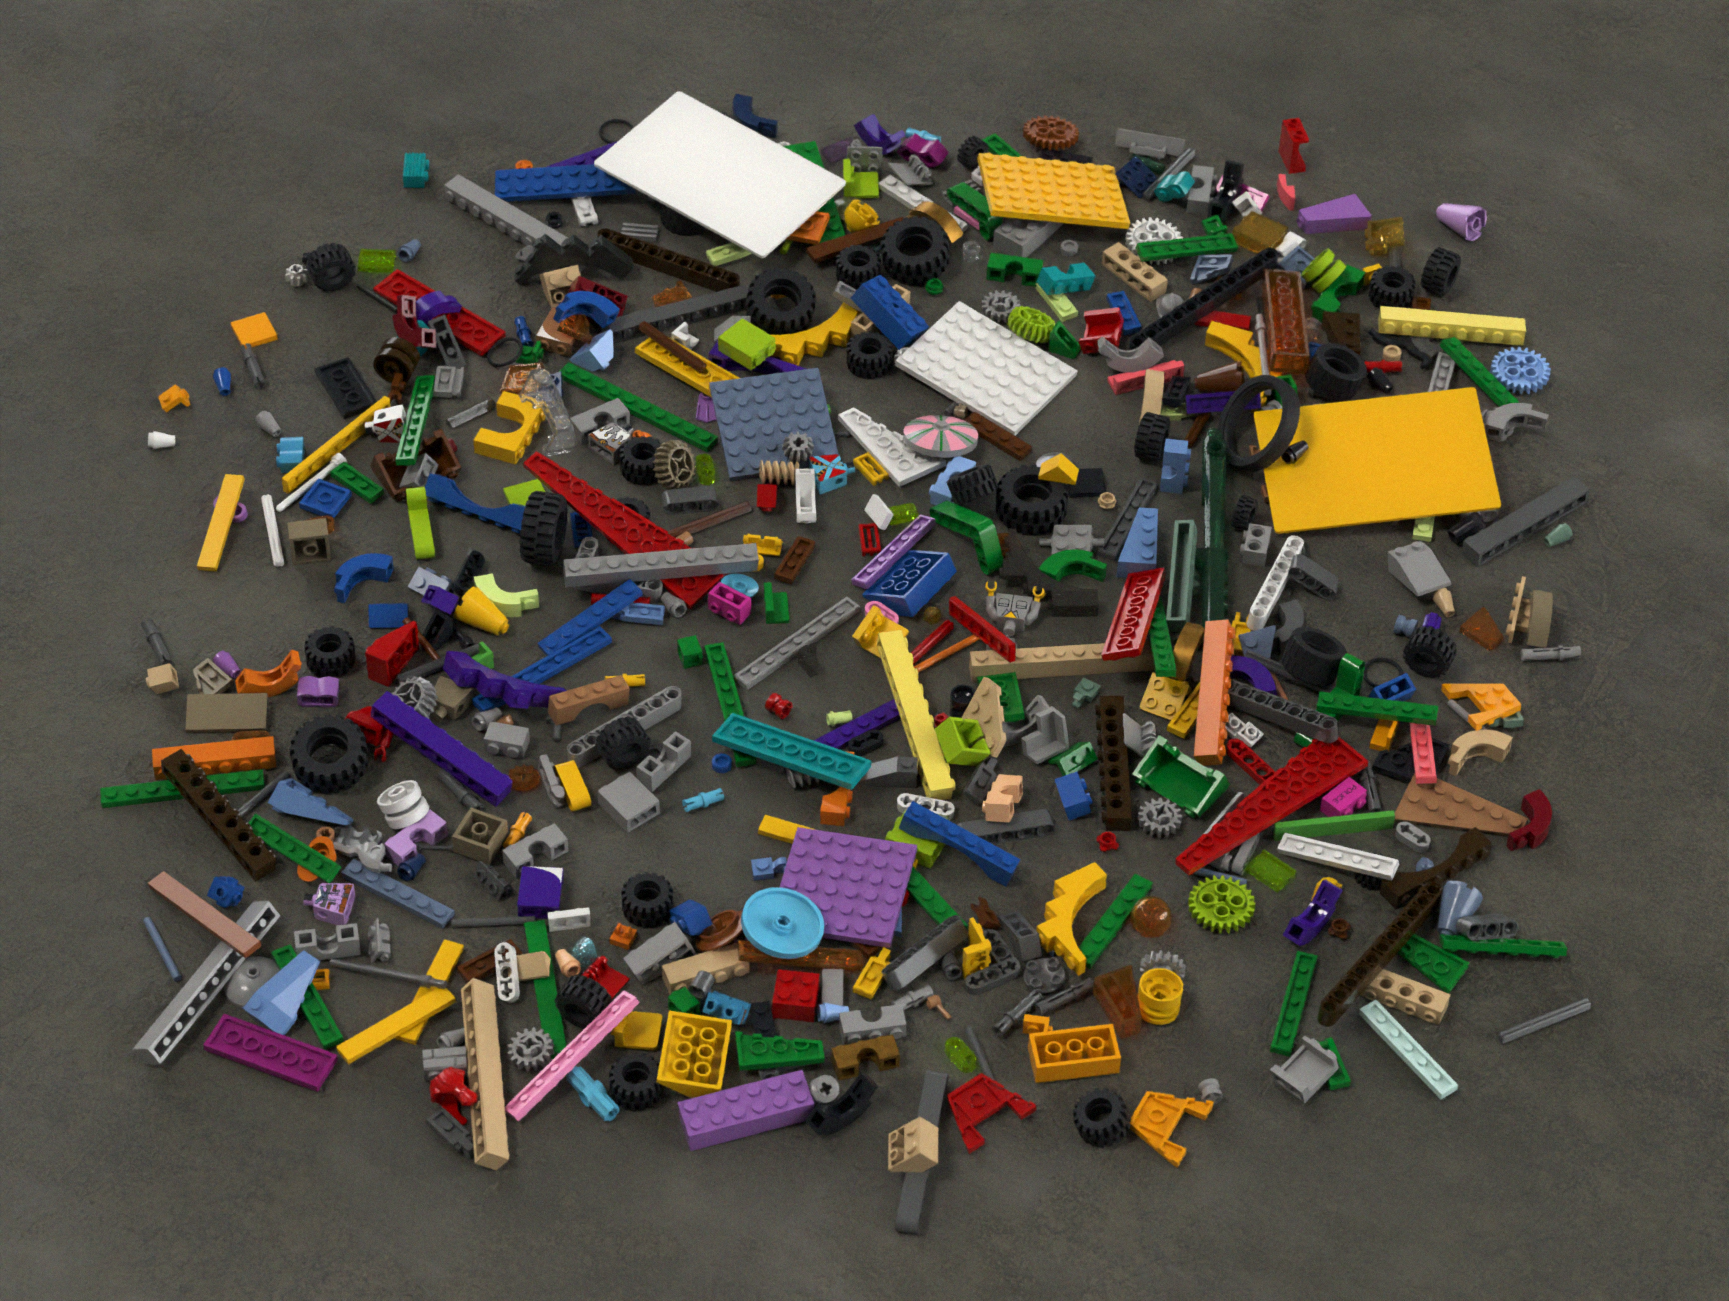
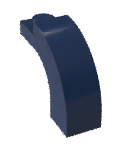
[732,94,778,138]

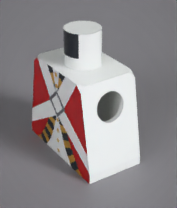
[365,405,406,443]

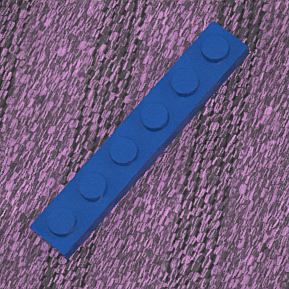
[538,579,643,656]

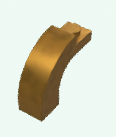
[905,201,964,244]
[1173,622,1205,681]

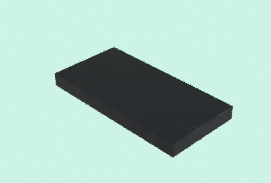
[315,357,377,419]

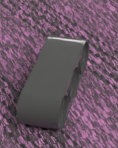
[661,486,718,515]
[1288,554,1339,600]
[1456,914,1518,940]

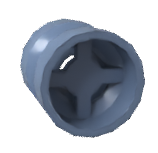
[1393,615,1418,638]

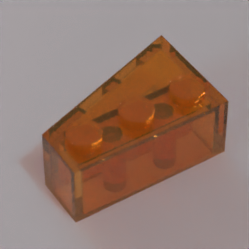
[1093,964,1142,1039]

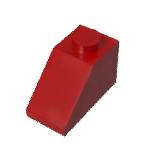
[757,484,778,511]

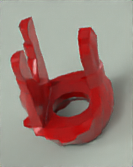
[429,1067,478,1126]

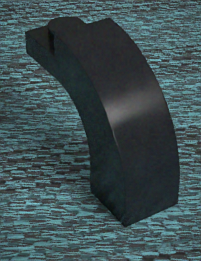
[1207,160,1244,222]
[805,1072,879,1135]

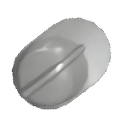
[1156,293,1184,318]

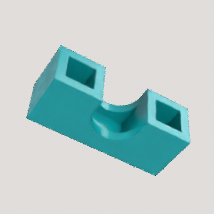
[1036,263,1096,295]

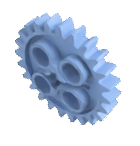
[1490,347,1551,394]

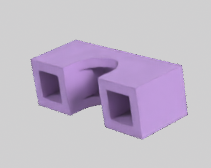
[384,810,448,866]

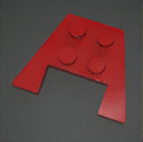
[947,1073,1037,1154]

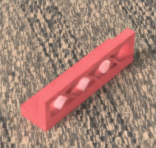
[1107,360,1185,395]

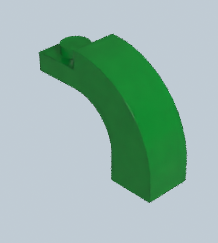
[1037,549,1107,589]

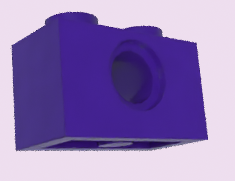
[421,585,459,615]

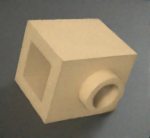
[146,663,179,694]

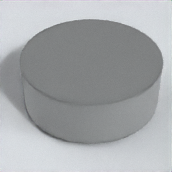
[1060,240,1078,257]

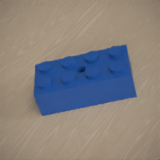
[851,275,929,350]

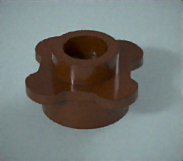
[1328,918,1351,939]

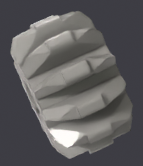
[782,431,814,462]

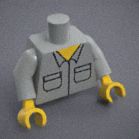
[985,581,1045,637]

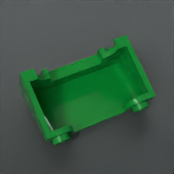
[1132,735,1230,819]

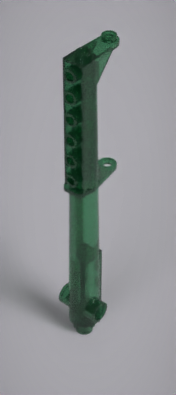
[1175,428,1228,651]

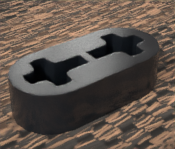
[848,729,883,756]

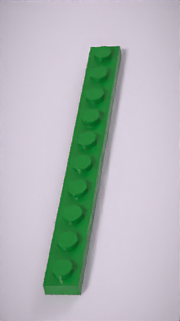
[559,362,718,452]

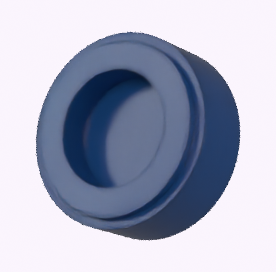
[712,754,732,773]

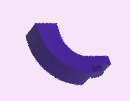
[854,114,906,154]
[416,291,462,325]
[1229,656,1277,696]
[1283,880,1343,946]

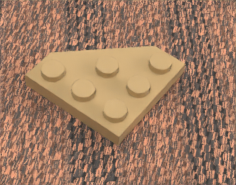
[962,677,1006,758]

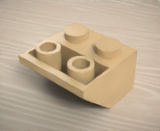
[539,265,580,308]
[888,1117,938,1172]

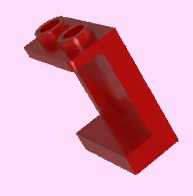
[1279,118,1309,174]
[1079,307,1124,354]

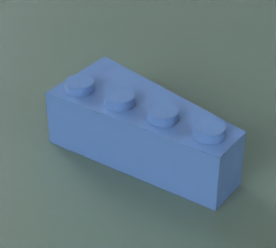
[1116,508,1158,578]

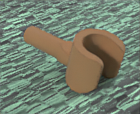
[926,995,951,1020]

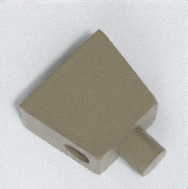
[431,676,474,722]

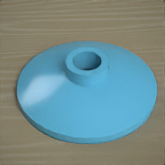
[721,574,759,598]

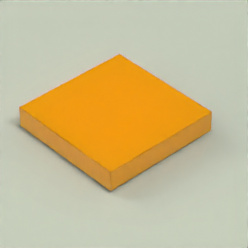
[230,312,278,349]

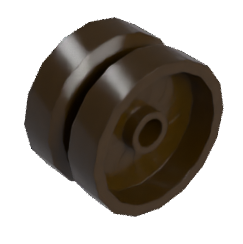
[373,337,420,383]

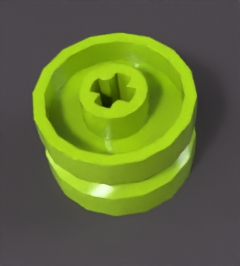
[1301,248,1346,294]

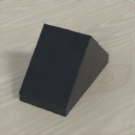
[422,609,454,651]

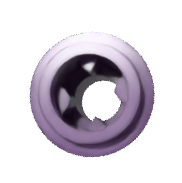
[213,651,241,679]

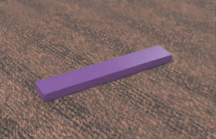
[851,514,936,589]

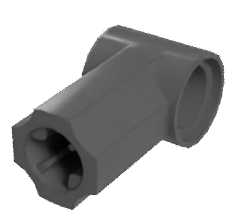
[688,970,715,1011]

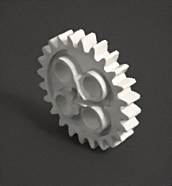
[1125,217,1183,265]

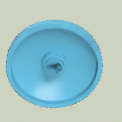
[741,887,824,959]

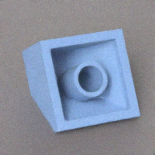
[569,329,613,372]

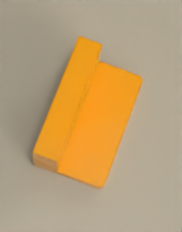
[1369,719,1400,751]

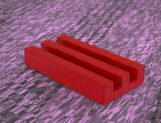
[858,523,881,556]

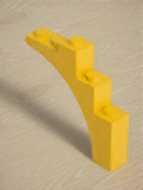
[771,302,861,366]
[1205,321,1284,413]
[1036,862,1107,976]

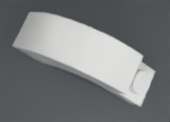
[795,469,816,523]

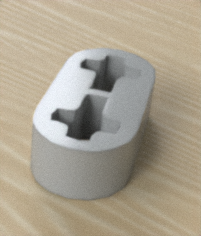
[1395,822,1431,853]

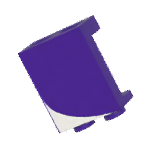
[517,866,564,919]

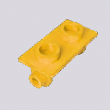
[743,533,783,556]

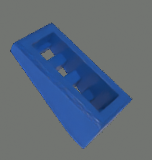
[570,512,593,548]

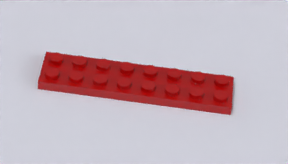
[373,269,506,356]
[1101,567,1167,661]

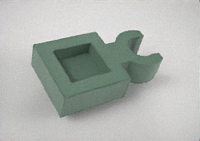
[1489,711,1524,728]

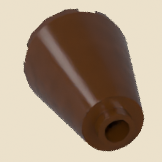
[1194,361,1245,393]

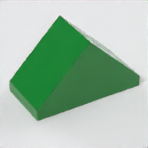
[1049,320,1081,359]

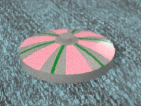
[903,415,978,458]

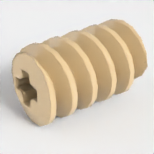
[759,460,799,485]

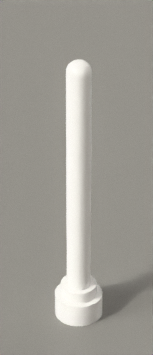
[276,453,347,512]

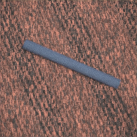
[143,917,182,982]

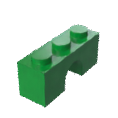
[986,253,1043,287]

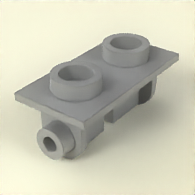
[368,918,391,964]

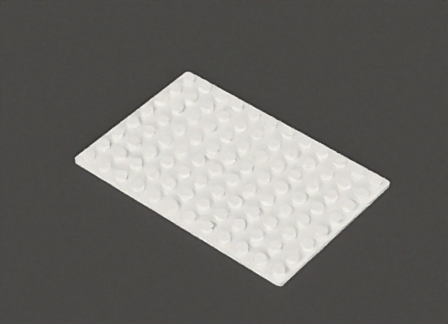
[594,91,846,258]

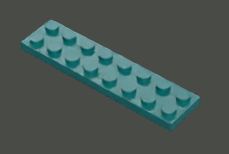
[712,713,872,790]

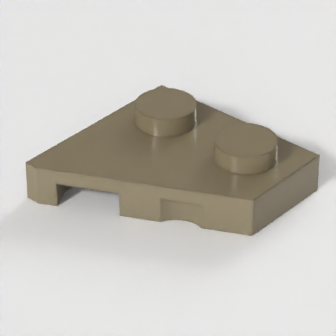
[193,658,234,694]

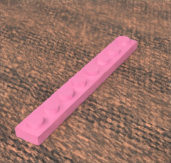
[504,991,639,1122]

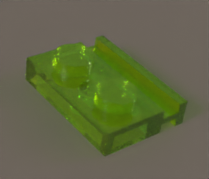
[357,249,396,273]
[1245,849,1296,893]

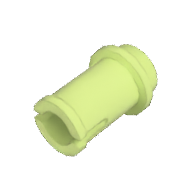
[826,710,852,727]

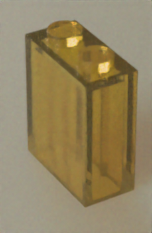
[1232,211,1288,254]

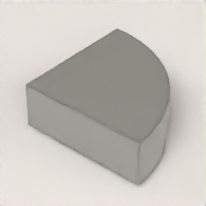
[515,245,533,261]

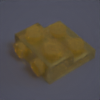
[1364,217,1405,255]

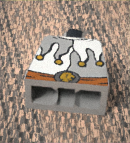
[588,423,634,465]

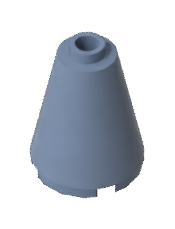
[1437,881,1483,935]

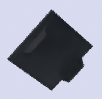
[1067,468,1106,498]

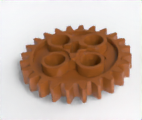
[1023,115,1079,150]

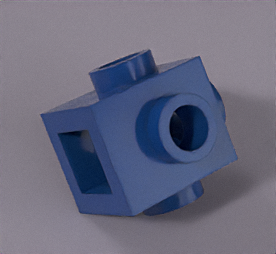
[207,876,244,908]

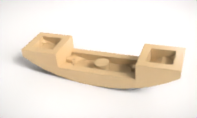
[1139,369,1164,424]

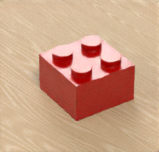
[772,969,820,1022]

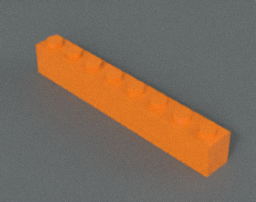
[1194,620,1235,766]

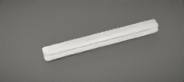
[261,494,284,567]

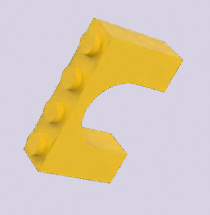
[473,391,547,465]

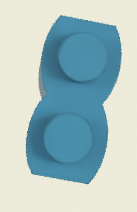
[276,437,305,473]

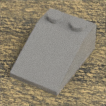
[1388,541,1451,596]

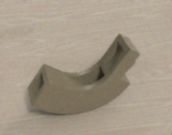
[1526,590,1553,648]

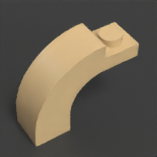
[1448,730,1513,776]

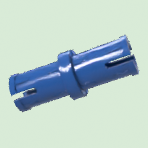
[514,316,533,347]

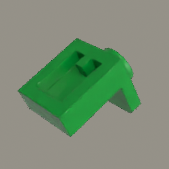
[515,341,544,366]

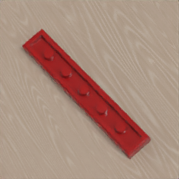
[949,596,1016,663]

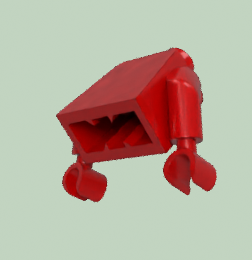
[344,706,394,763]

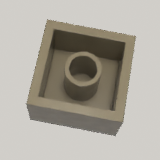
[288,518,331,566]
[452,808,508,864]

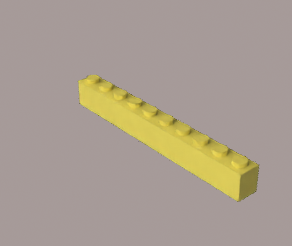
[877,630,955,800]

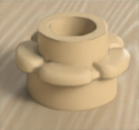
[1098,492,1116,510]

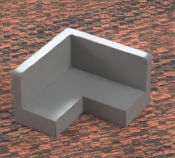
[1021,706,1070,764]

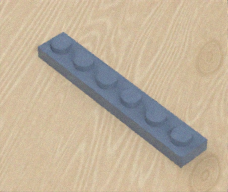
[341,859,455,929]

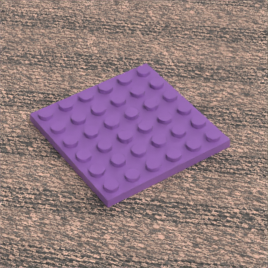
[779,827,917,948]

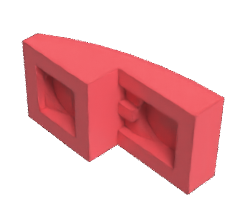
[1277,174,1295,211]

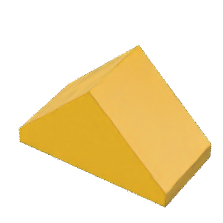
[1038,453,1079,485]

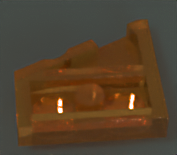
[652,280,692,307]
[557,314,592,344]
[1460,607,1503,651]

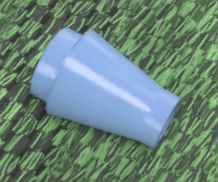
[817,1002,849,1023]

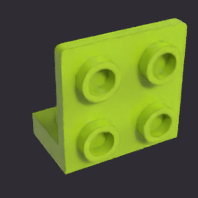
[843,159,879,198]

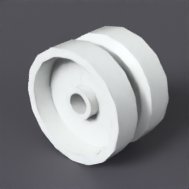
[377,780,429,829]

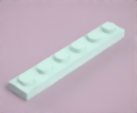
[1359,1000,1458,1099]

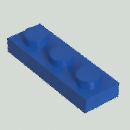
[1107,291,1142,335]

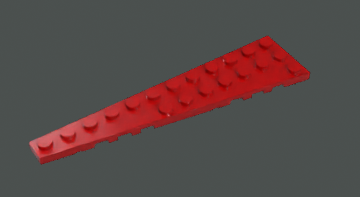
[523,451,729,609]
[1175,737,1369,876]

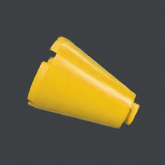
[454,586,509,636]

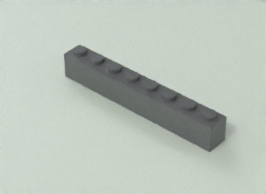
[1462,477,1590,567]

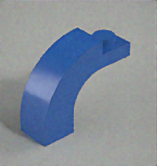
[553,291,620,328]
[334,553,394,603]

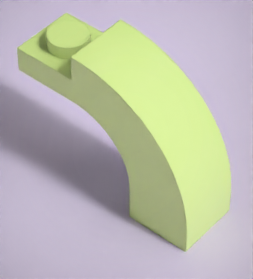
[474,574,539,617]

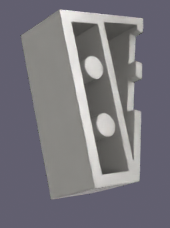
[623,922,697,984]

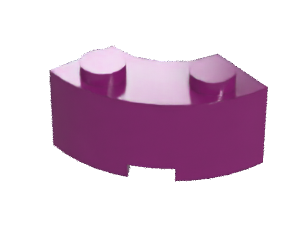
[896,133,949,167]

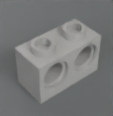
[1239,523,1272,567]

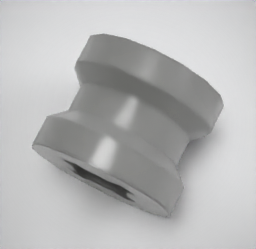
[1198,1079,1223,1104]

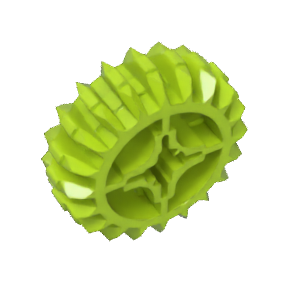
[1007,306,1055,343]

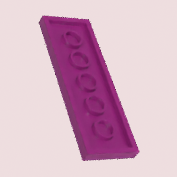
[203,1014,338,1092]

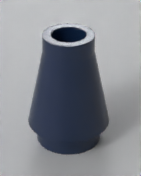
[397,853,426,881]

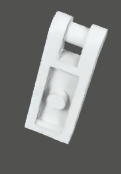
[571,197,598,227]

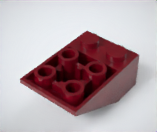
[569,276,628,325]

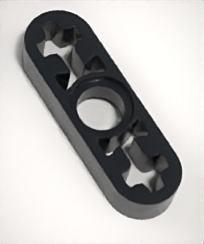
[452,551,485,596]

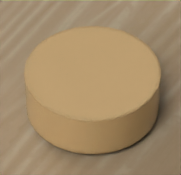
[1383,345,1401,361]

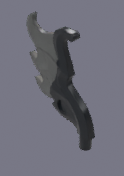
[1368,328,1447,369]

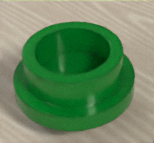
[925,278,943,295]

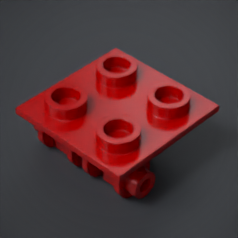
[582,956,630,999]

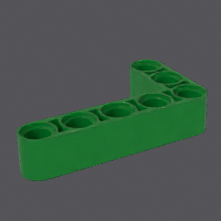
[929,501,1004,575]
[1294,653,1365,748]

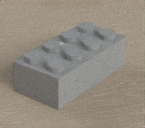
[993,218,1063,258]

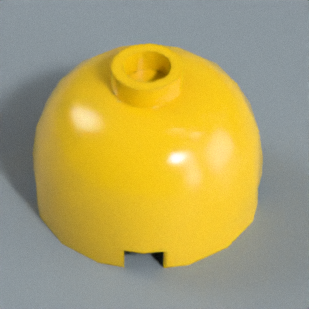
[844,199,880,233]

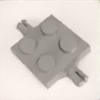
[1039,525,1105,555]

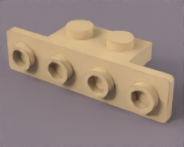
[1506,576,1530,643]

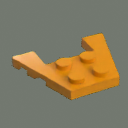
[1441,684,1521,731]
[1129,1091,1214,1168]

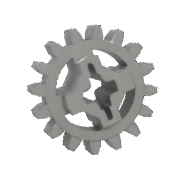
[981,290,1021,323]
[1138,798,1182,838]
[1140,950,1186,979]
[507,1027,554,1071]

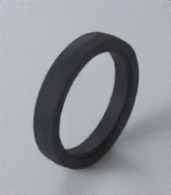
[1217,375,1300,472]

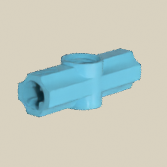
[566,1066,619,1121]

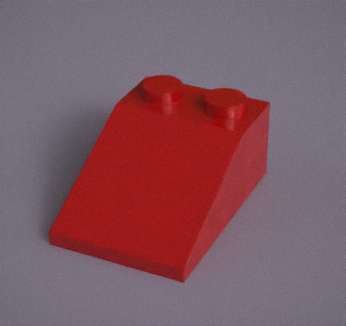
[365,621,419,687]

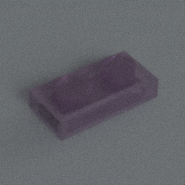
[821,137,853,164]

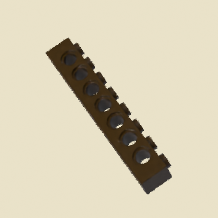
[1095,696,1132,831]
[161,749,277,882]

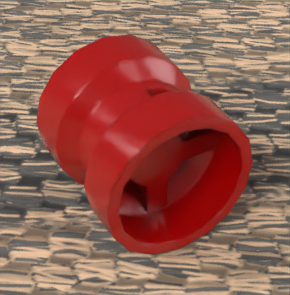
[765,693,793,719]

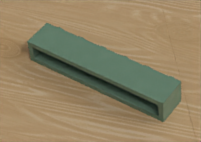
[1166,520,1197,632]

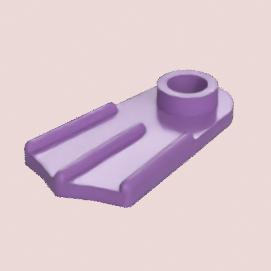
[696,392,716,423]

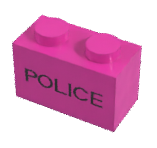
[1320,777,1367,817]

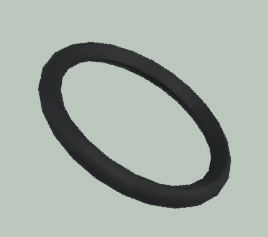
[598,119,634,144]
[487,337,523,367]
[1363,657,1403,688]

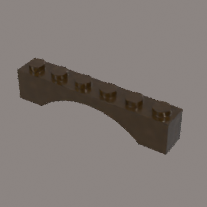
[1380,827,1492,909]

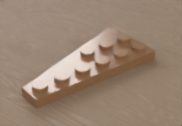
[1394,773,1528,837]

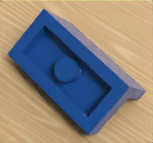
[368,603,409,628]

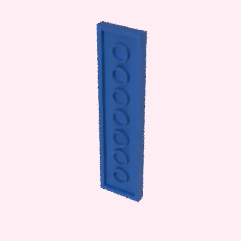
[495,164,636,202]

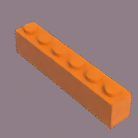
[152,736,277,780]

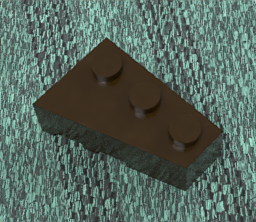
[1321,311,1360,356]

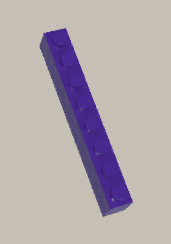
[370,691,513,807]

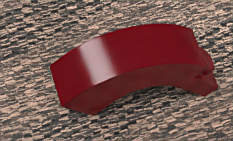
[392,295,436,349]
[1506,789,1552,851]

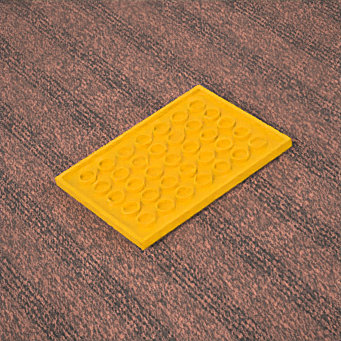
[977,153,1130,229]

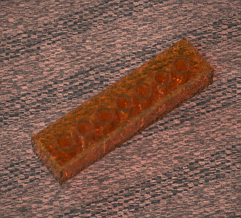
[1261,269,1310,374]

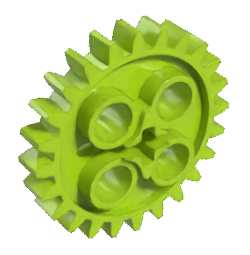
[1188,875,1255,934]

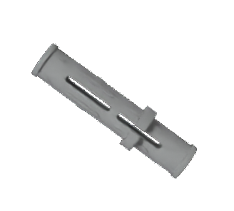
[1520,645,1581,661]

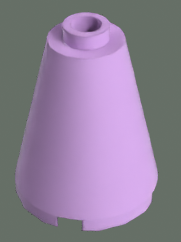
[1436,203,1487,241]

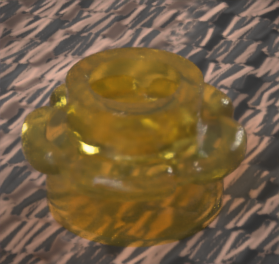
[923,606,941,624]

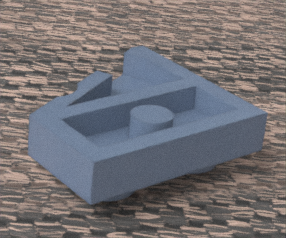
[1190,255,1234,284]
[1238,625,1276,659]

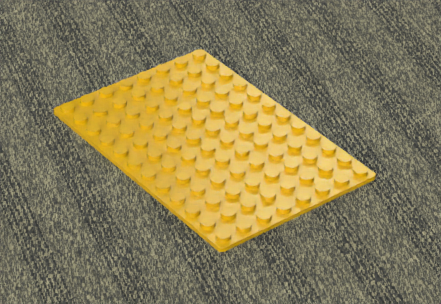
[1254,387,1501,534]

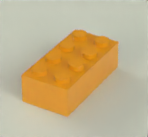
[1028,1024,1121,1083]

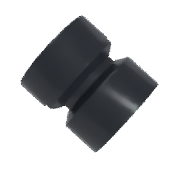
[949,684,975,718]

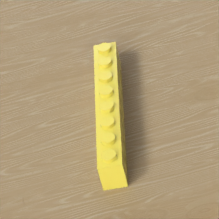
[1378,306,1526,346]

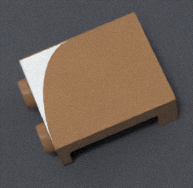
[536,307,587,357]

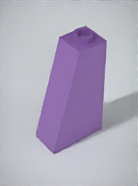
[1297,194,1372,234]

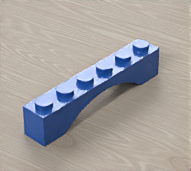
[425,473,526,533]
[899,801,1020,887]

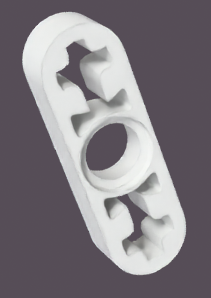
[897,793,955,821]
[494,942,520,1003]

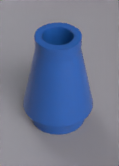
[213,367,231,396]

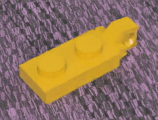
[853,947,891,1000]

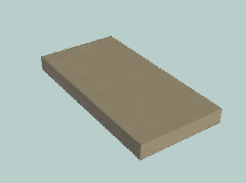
[185,693,268,733]

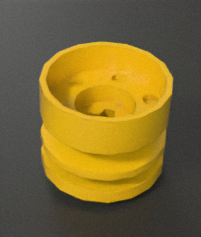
[1136,968,1183,1025]

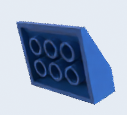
[862,550,957,617]

